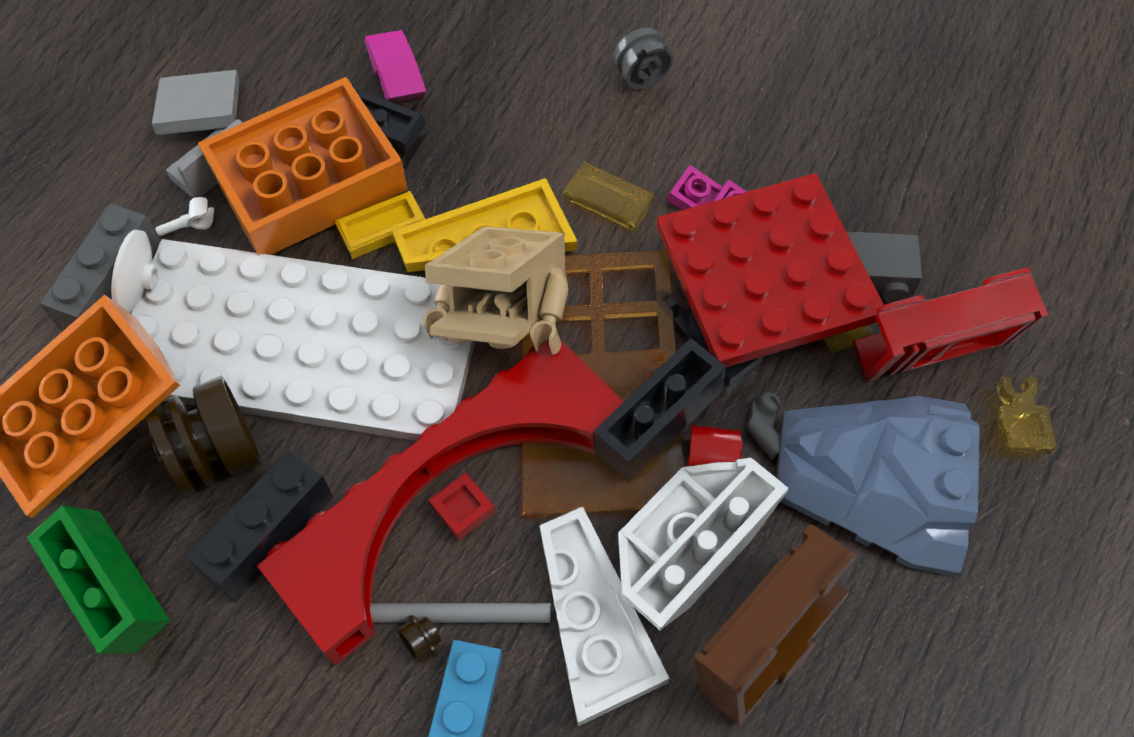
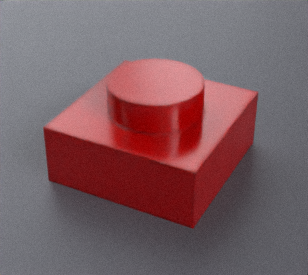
[429,473,496,541]

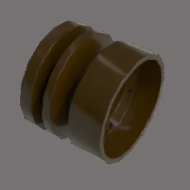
[146,375,262,497]

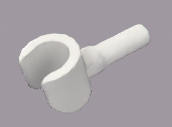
[156,197,214,237]

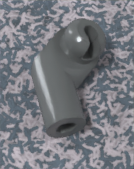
[746,392,782,461]

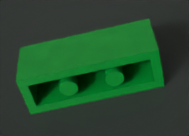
[27,505,171,654]

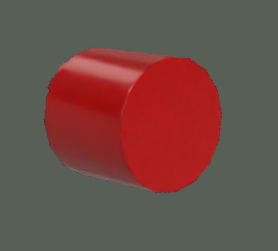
[686,425,742,467]

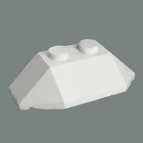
[618,458,789,630]

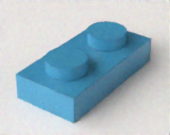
[429,640,503,737]

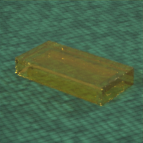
[564,161,655,231]

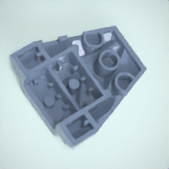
[776,396,980,577]

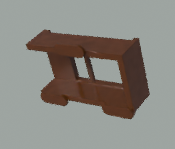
[694,523,857,727]

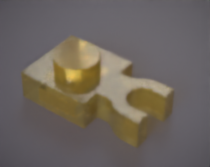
[996,377,1056,454]

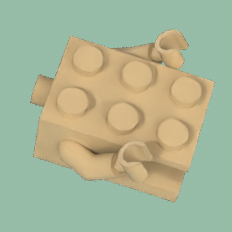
[422,226,569,354]

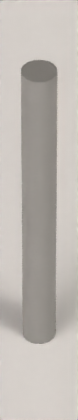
[370,603,551,623]

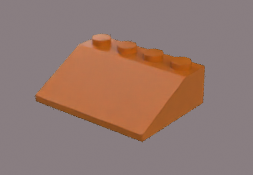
[198,77,408,256]
[0,295,180,518]

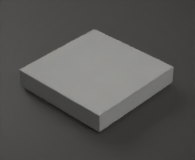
[152,70,240,135]

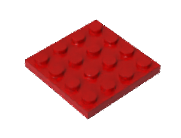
[656,173,884,367]

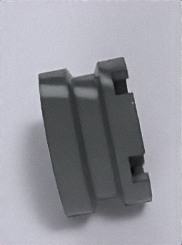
[613,27,674,90]

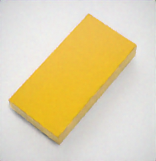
[335,191,425,259]

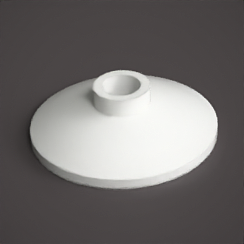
[111,230,159,313]

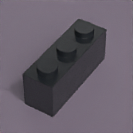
[594,338,726,483]
[185,449,333,603]

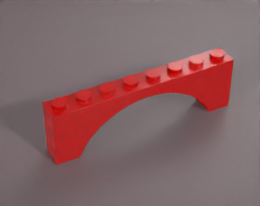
[257,339,624,666]

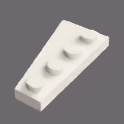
[540,506,670,726]

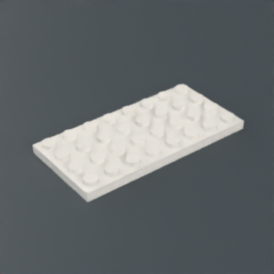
[131,239,475,441]

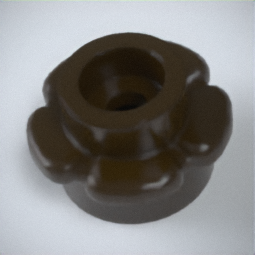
[397,615,441,663]

